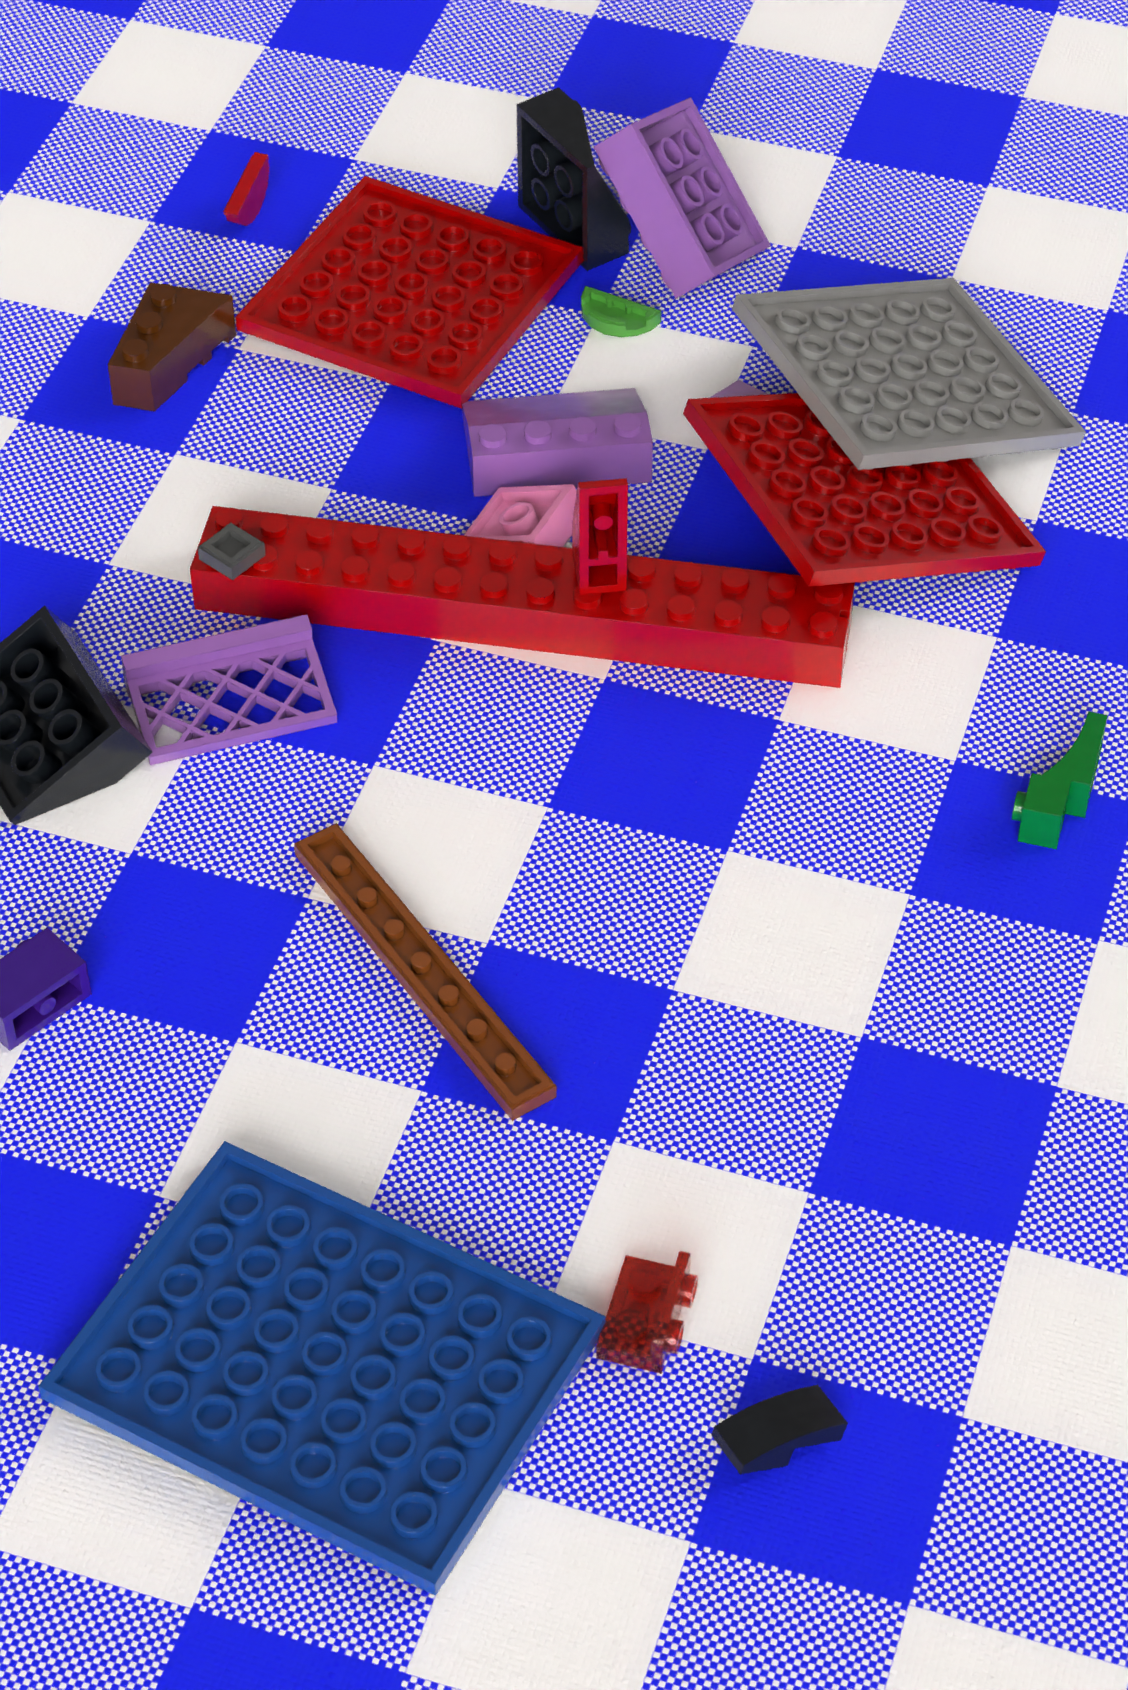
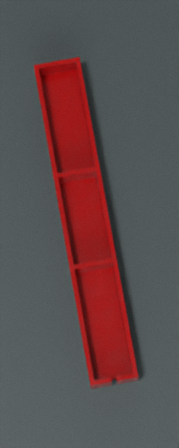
[190,506,855,688]

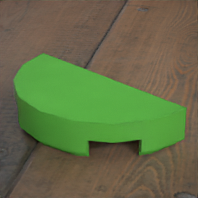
[581,286,661,337]

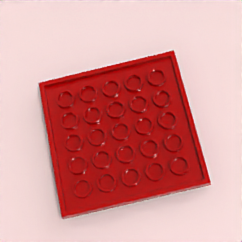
[235,176,583,409]
[683,393,1046,586]

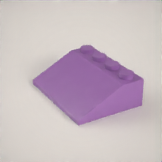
[593,97,771,298]
[462,388,653,497]

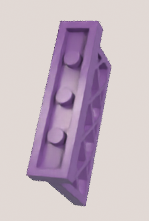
[121,614,337,765]

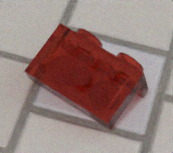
[596,1251,698,1374]

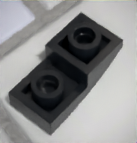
[711,1385,848,1474]

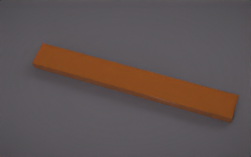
[294,823,557,1121]

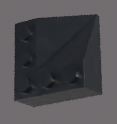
[516,87,631,271]

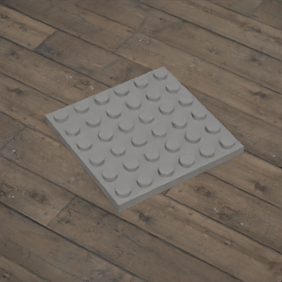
[732,278,1086,470]

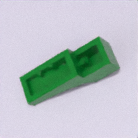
[1012,711,1108,849]

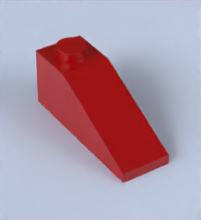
[572,478,628,595]

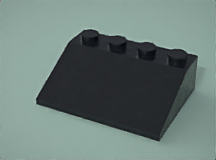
[0,605,153,825]

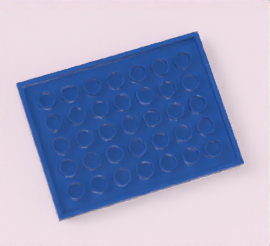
[38,1141,606,1596]

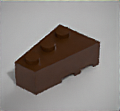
[108,282,236,412]

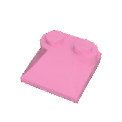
[464,484,577,547]

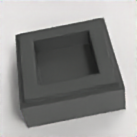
[198,523,266,580]

